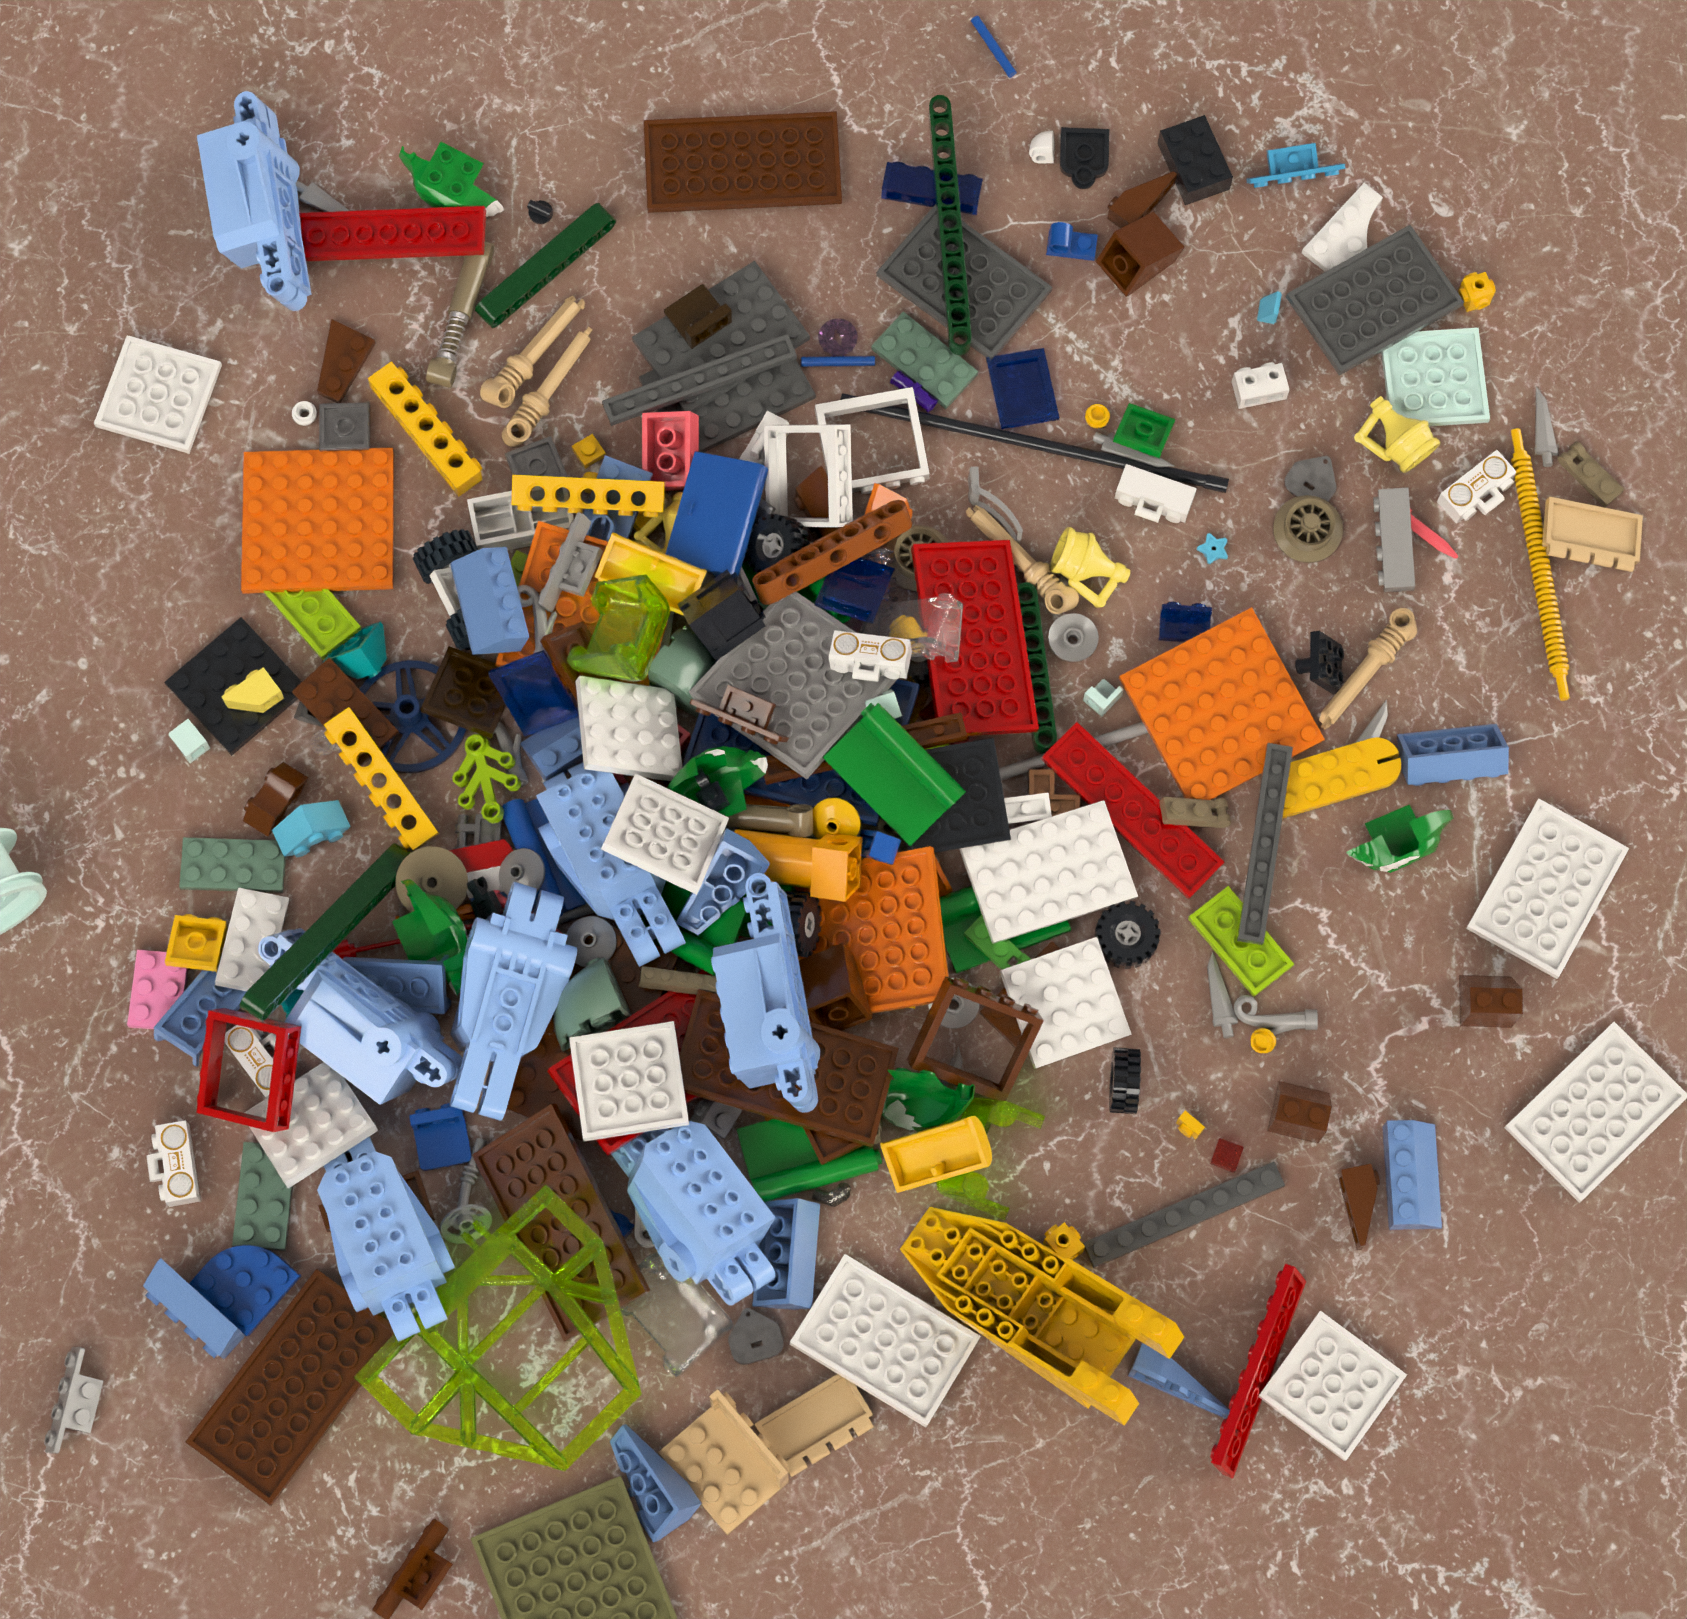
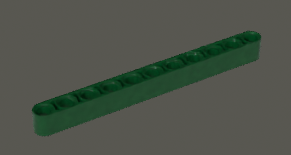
[928,95,972,355]
[239,843,411,1022]

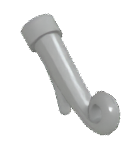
[517,585,557,665]
[475,721,528,788]
[1234,995,1318,1035]

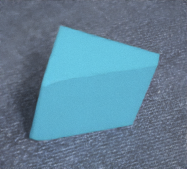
[1257,291,1282,324]

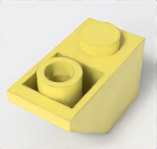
[221,667,284,713]

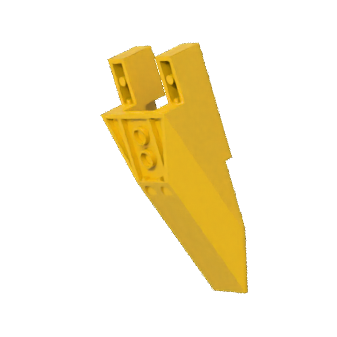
[900,1207,1184,1426]

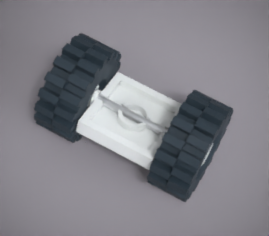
[413,529,478,650]

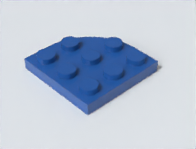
[189,1245,301,1336]

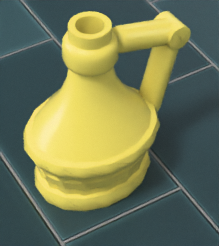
[1354,396,1440,473]
[634,492,683,554]
[1050,527,1130,608]

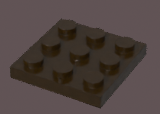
[420,646,520,739]

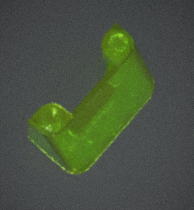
[567,574,670,682]

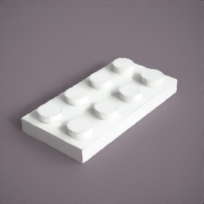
[215,888,289,991]

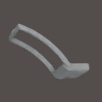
[968,467,1023,545]

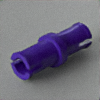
[890,370,938,413]

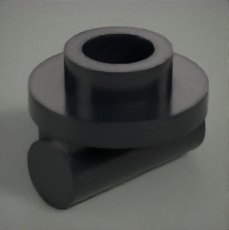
[527,200,553,224]

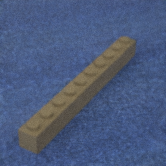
[639,966,717,995]

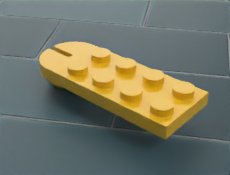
[1282,737,1401,819]

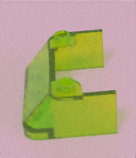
[936,1098,1045,1220]

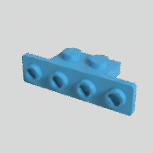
[1246,143,1346,188]

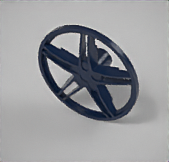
[359,660,467,773]

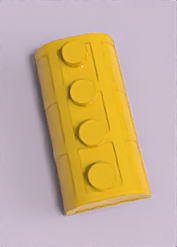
[595,532,707,616]
[880,1116,992,1193]

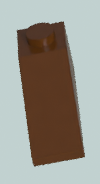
[1107,171,1177,228]
[1337,1163,1380,1250]

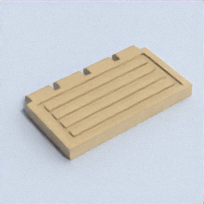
[1542,497,1643,572]
[754,1374,874,1477]

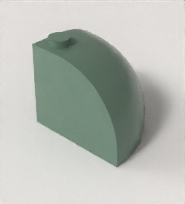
[648,626,716,718]
[553,958,632,1051]

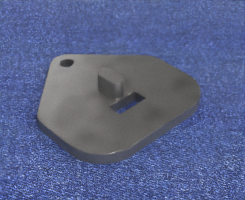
[1285,456,1337,502]
[728,1308,784,1365]

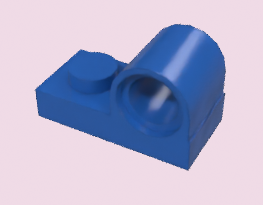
[1046,222,1098,261]
[859,830,901,865]

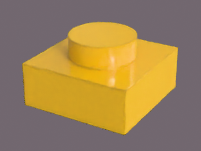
[571,433,606,469]
[1176,1110,1205,1140]

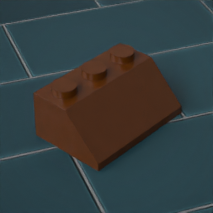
[793,466,841,540]

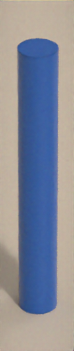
[971,16,1017,78]
[801,356,875,367]

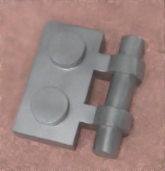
[454,814,502,849]

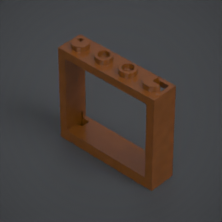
[907,976,1044,1104]

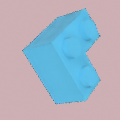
[272,800,351,857]

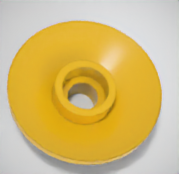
[813,797,861,840]

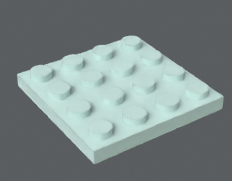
[1381,328,1490,426]

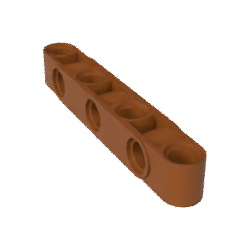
[752,500,912,605]

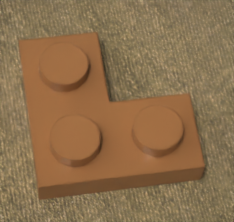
[1028,769,1080,821]

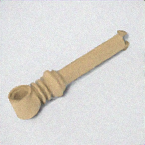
[480,296,585,408]
[502,327,592,447]
[966,505,1079,614]
[1319,608,1417,730]

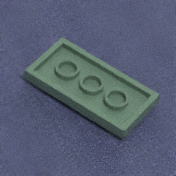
[871,312,978,409]
[179,837,286,893]
[232,1142,293,1251]

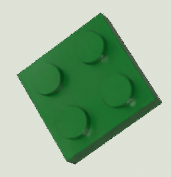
[1113,403,1176,459]

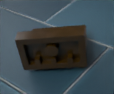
[664,284,732,349]

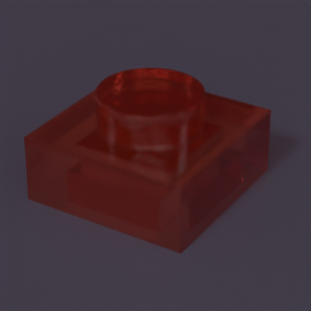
[1210,1138,1244,1173]

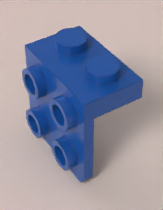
[409,1103,471,1171]

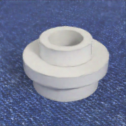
[292,401,317,426]

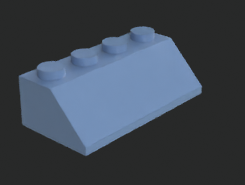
[450,547,529,655]
[520,707,583,781]
[1397,724,1509,786]
[1382,1120,1442,1230]
[752,1198,820,1310]
[143,1258,245,1360]

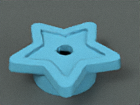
[1197,533,1228,564]

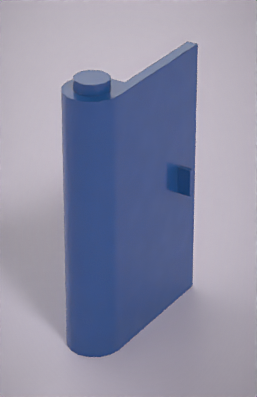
[666,451,769,582]
[502,799,588,918]

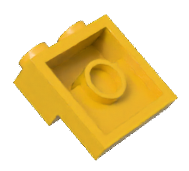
[165,914,228,972]

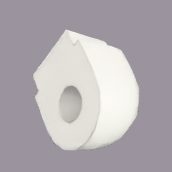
[1029,131,1055,163]

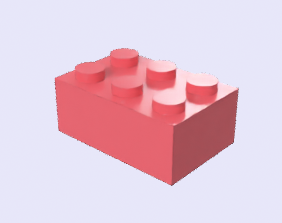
[642,411,699,491]

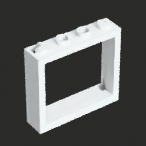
[814,387,929,494]
[764,424,853,527]

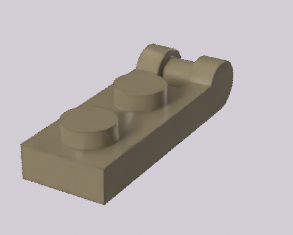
[1557,441,1624,508]
[1159,797,1231,828]

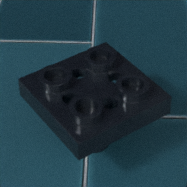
[1295,630,1344,694]

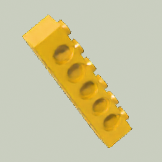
[368,361,482,497]
[511,475,665,517]
[324,707,439,851]

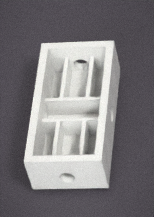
[467,486,574,550]

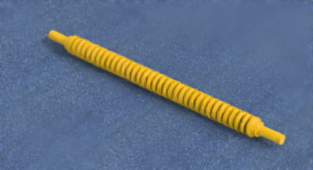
[1511,428,1570,701]

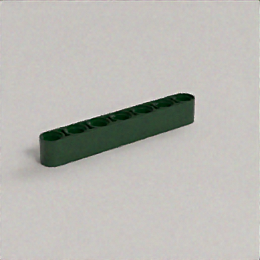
[475,203,616,328]
[1017,582,1057,754]

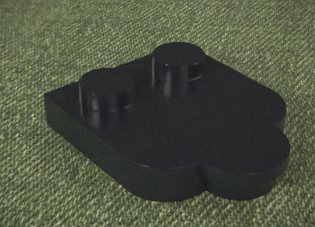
[1060,127,1110,189]

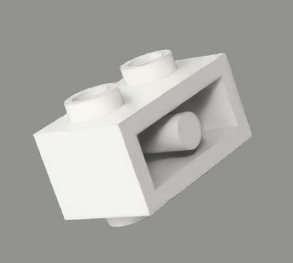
[1232,362,1289,409]

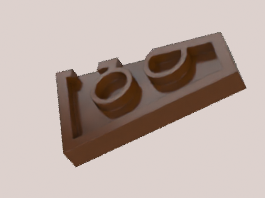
[317,319,376,403]

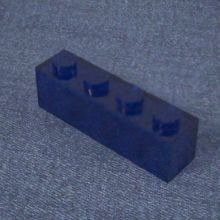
[881,161,983,215]

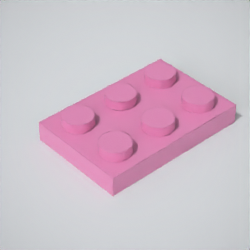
[127,950,188,1029]

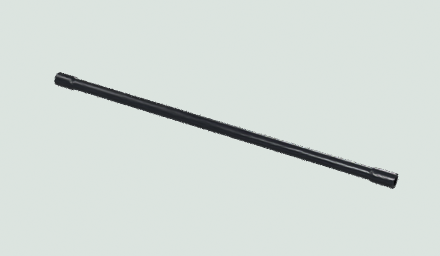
[840,393,1229,493]

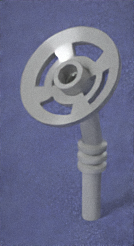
[440,1138,492,1244]

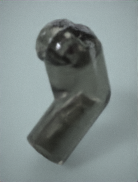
[812,1182,851,1207]

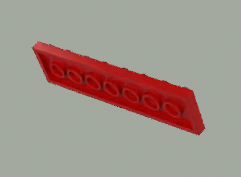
[299,206,486,261]
[1041,722,1224,900]
[1210,1264,1306,1478]

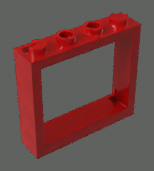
[196,1008,301,1132]

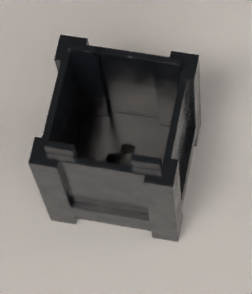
[678,569,766,661]

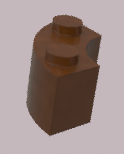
[243,762,308,837]

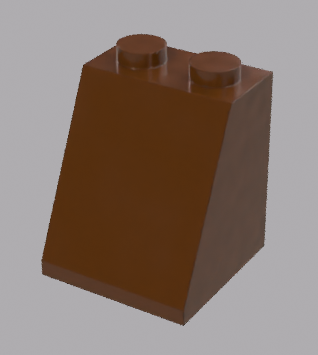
[1095,212,1184,297]
[799,943,873,1031]
[1459,975,1523,1028]
[1268,1081,1332,1143]

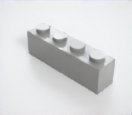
[1373,487,1415,592]

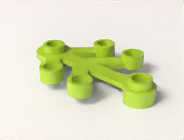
[452,734,521,824]

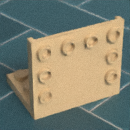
[658,1389,789,1536]

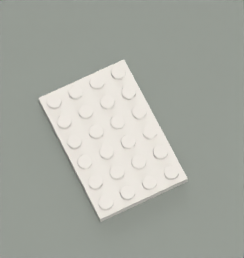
[1466,799,1629,979]
[959,800,1138,944]
[1504,1022,1687,1203]
[790,1254,981,1427]

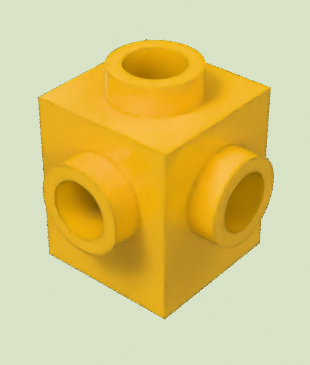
[1458,272,1496,312]
[1043,1222,1085,1260]

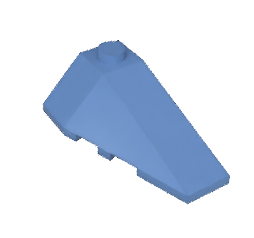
[676,828,770,935]
[1128,1343,1230,1419]
[610,1424,702,1543]

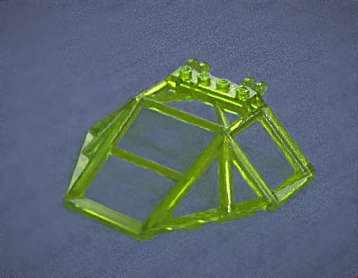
[354,1184,642,1471]

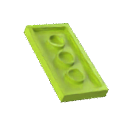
[264,589,362,660]
[1188,886,1294,997]

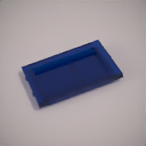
[986,348,1060,429]
[814,557,894,624]
[488,650,579,737]

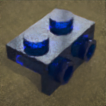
[1158,601,1212,642]

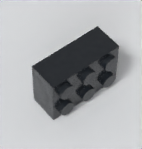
[1157,115,1233,205]

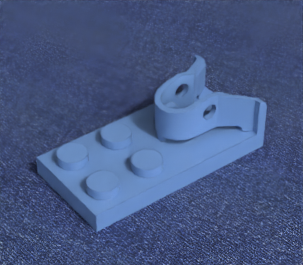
[584,455,653,542]
[154,955,247,1067]
[343,955,451,1014]

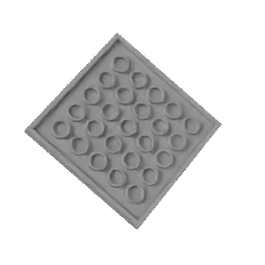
[689,592,897,779]

